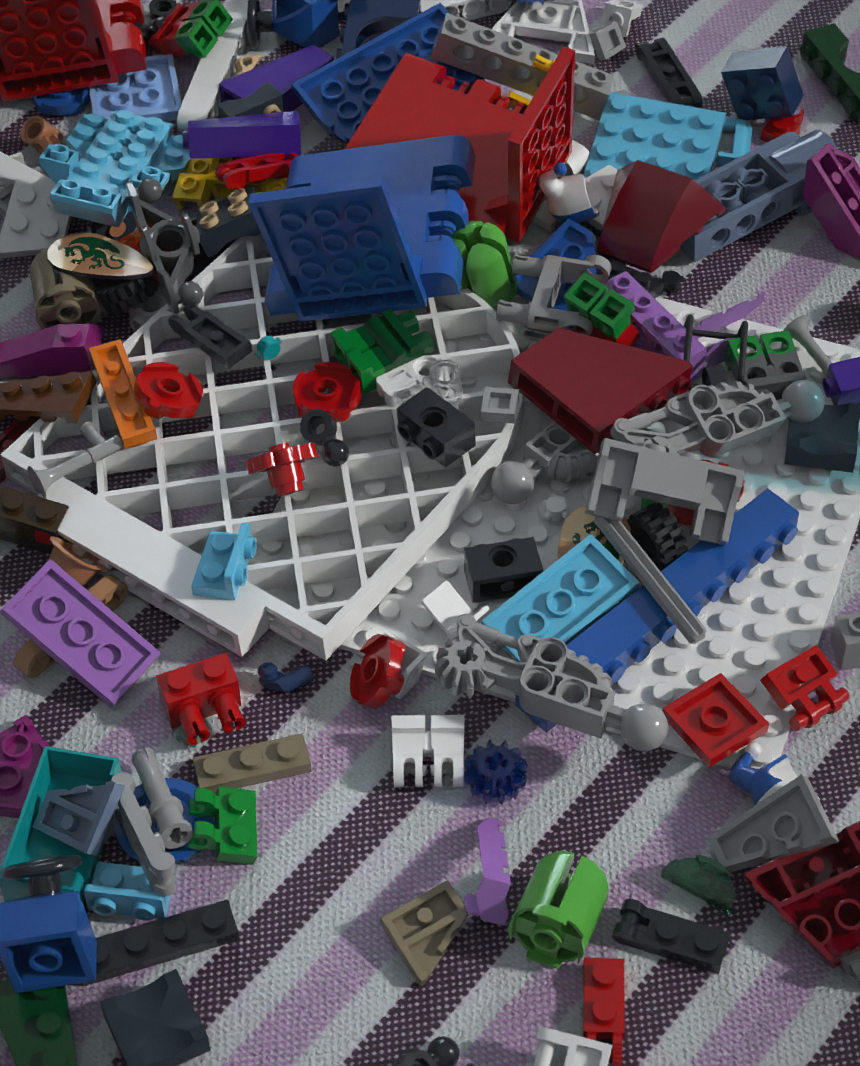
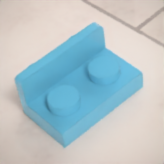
[191,523,257,600]
[84,862,174,921]

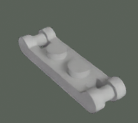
[111,772,177,897]

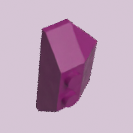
[803,144,860,259]

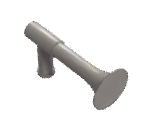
[783,315,832,376]
[27,421,124,499]

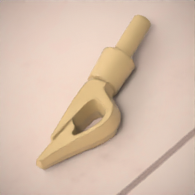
[234,55,263,77]

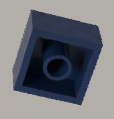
[721,46,804,120]

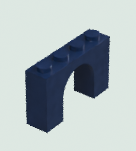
[336,0,422,59]

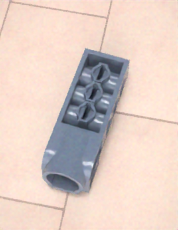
[680,130,838,263]

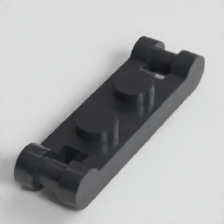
[635,37,703,108]

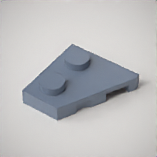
[33,781,125,856]

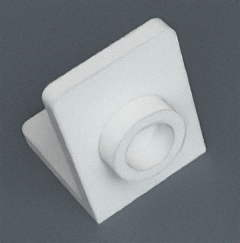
[421,581,490,639]
[383,631,428,699]

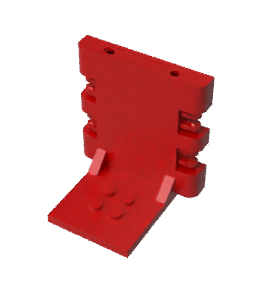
[0,0,147,102]
[344,46,575,243]

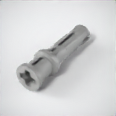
[131,748,193,849]

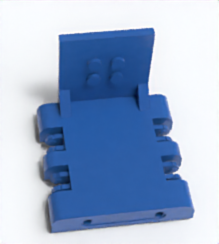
[248,135,476,322]

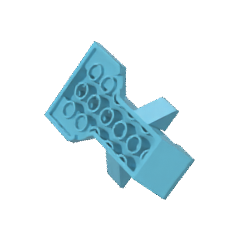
[39,110,190,228]

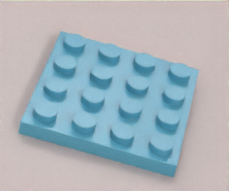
[584,92,726,180]

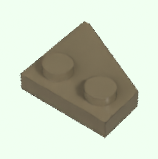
[380,880,469,987]

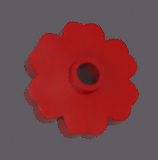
[245,443,318,497]

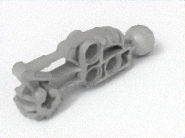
[610,380,825,457]
[490,402,668,504]
[435,614,669,752]

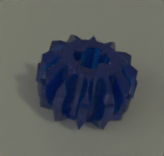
[464,739,528,805]

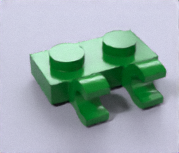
[189,786,257,865]

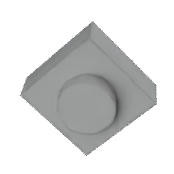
[589,21,626,60]
[480,387,519,424]

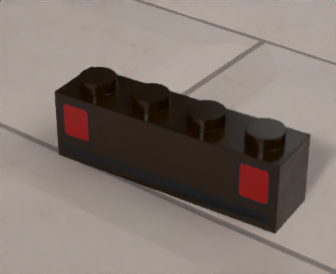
[0,485,69,554]

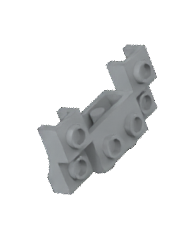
[585,438,745,546]

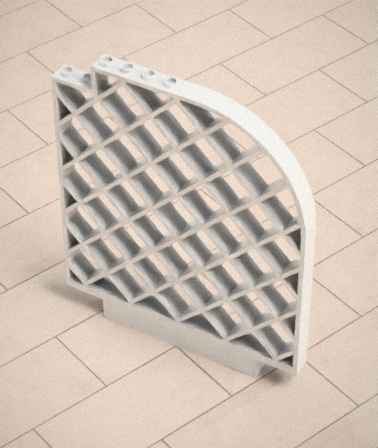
[0,234,525,661]

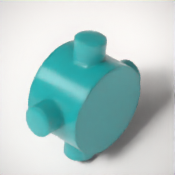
[255,336,282,360]

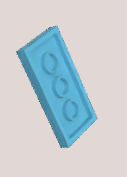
[482,534,639,662]

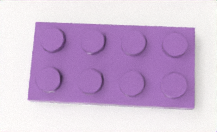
[0,559,161,708]

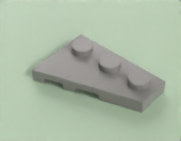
[708,774,839,873]

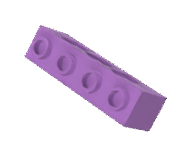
[604,271,707,382]

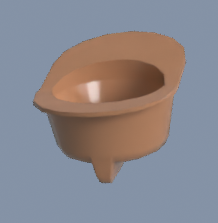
[48,536,119,586]

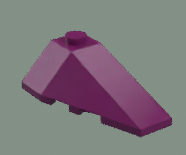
[0,324,104,377]

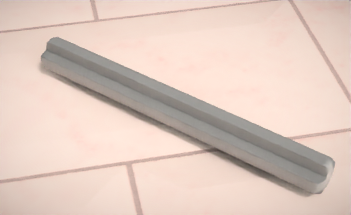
[594,516,706,644]

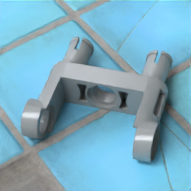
[496,254,612,336]

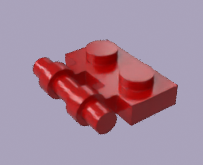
[760,645,850,731]

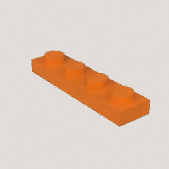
[89,339,158,449]

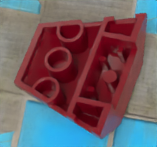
[596,160,726,273]
[742,821,860,968]

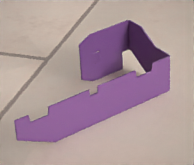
[693,292,765,367]
[464,817,511,926]

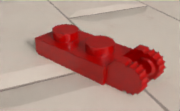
[214,153,299,190]
[583,957,625,1066]

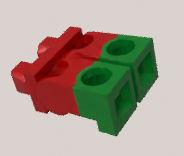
[148,0,233,60]
[563,272,640,347]

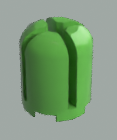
[451,221,518,308]
[508,850,609,968]

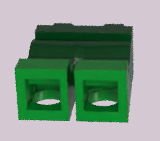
[330,308,435,395]

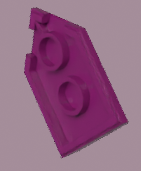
[0,715,50,819]

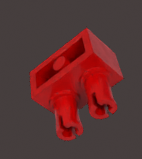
[156,653,246,745]

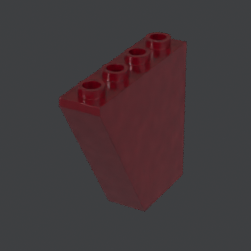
[508,328,693,454]

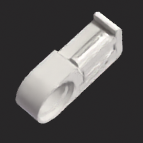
[376,355,443,407]

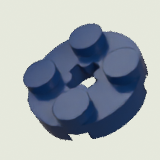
[33,87,91,116]

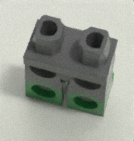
[724,330,807,401]

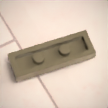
[193,733,312,794]

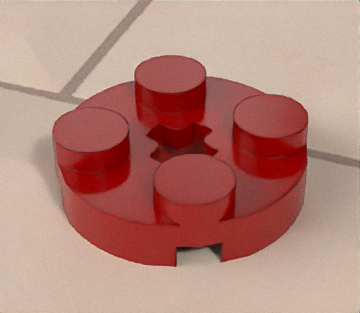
[134,362,203,419]
[292,362,361,422]
[350,634,405,709]

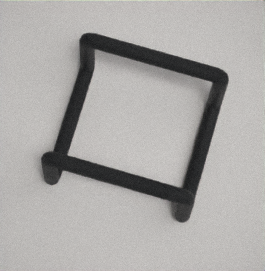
[683,314,748,390]

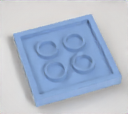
[89,54,181,122]

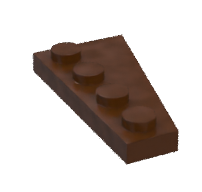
[0,371,97,424]

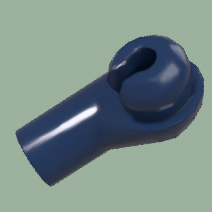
[257,662,314,693]

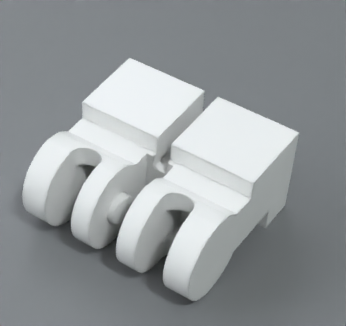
[391,715,465,787]

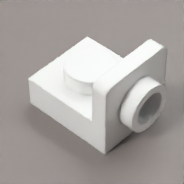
[600,0,643,37]

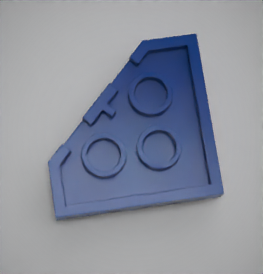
[516,218,597,329]

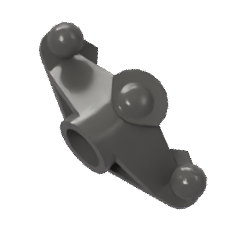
[125,178,203,314]

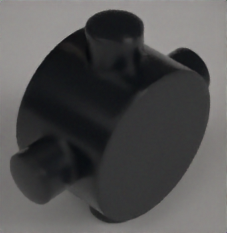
[662,271,685,293]

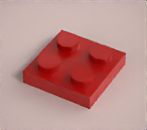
[662,673,769,768]

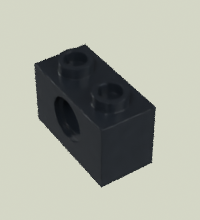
[396,387,476,468]
[464,537,543,603]

